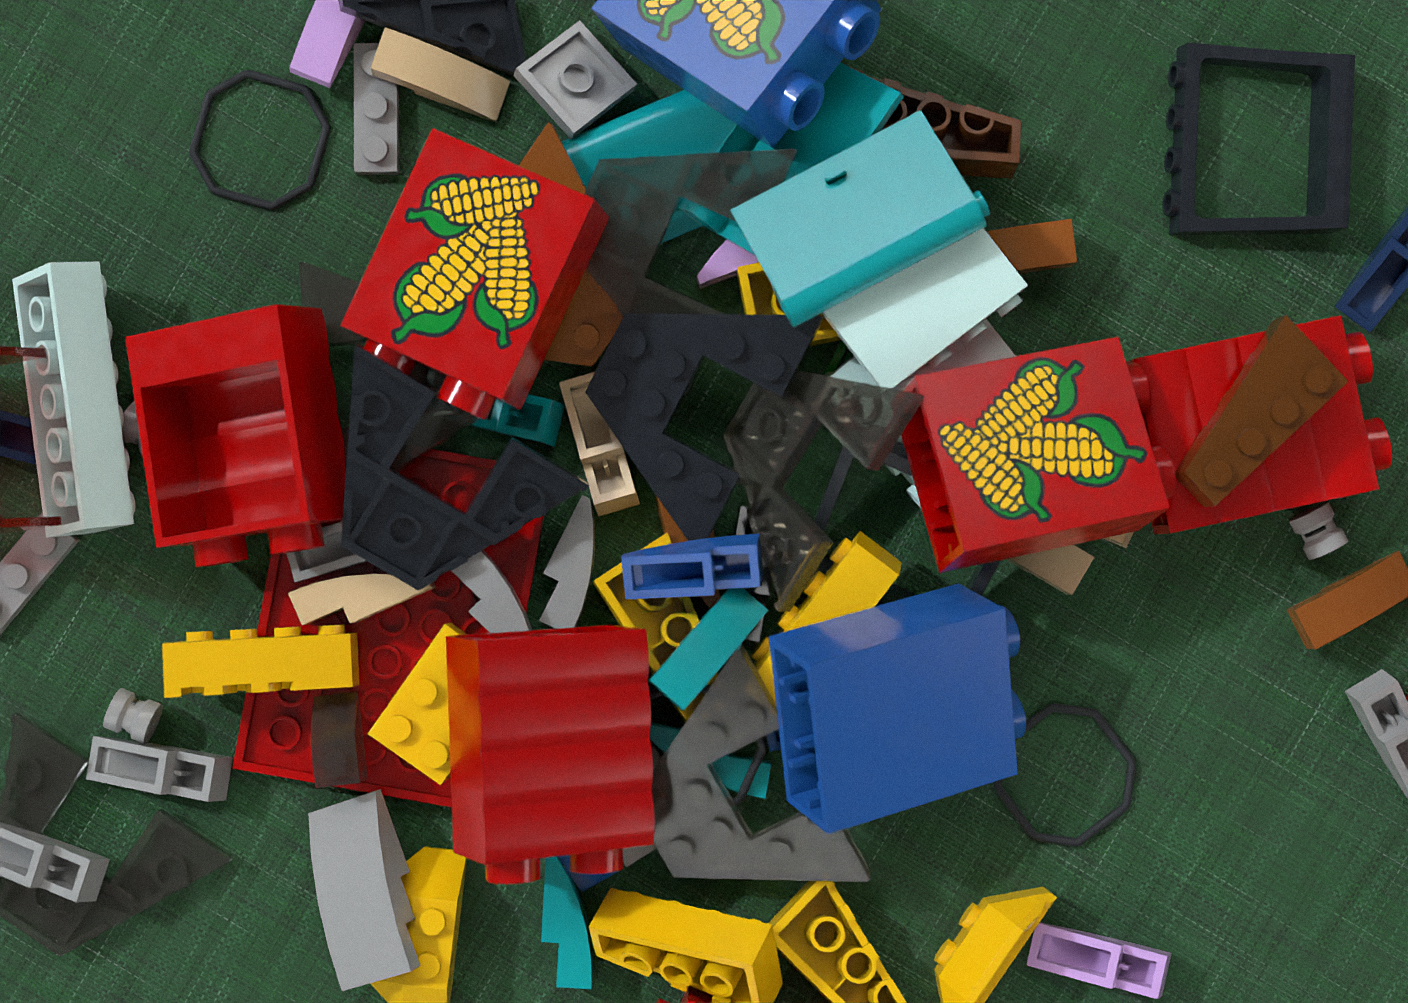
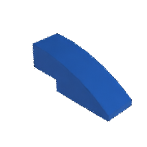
[621,534,763,600]

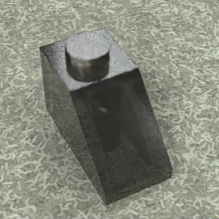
[311,691,368,788]

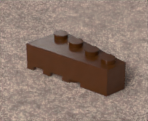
[851,67,1021,179]
[1175,315,1348,507]

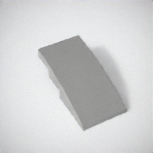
[308,789,420,991]

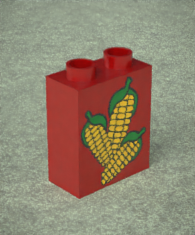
[340,128,610,420]
[893,337,1176,573]

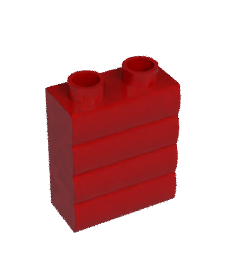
[125,304,346,567]
[1126,315,1392,535]
[446,625,655,884]

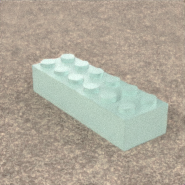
[12,262,135,538]

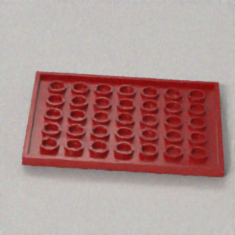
[232,433,545,807]

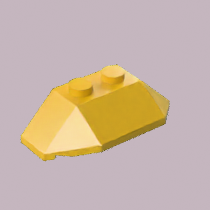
[370,846,467,1003]
[934,887,1057,1003]

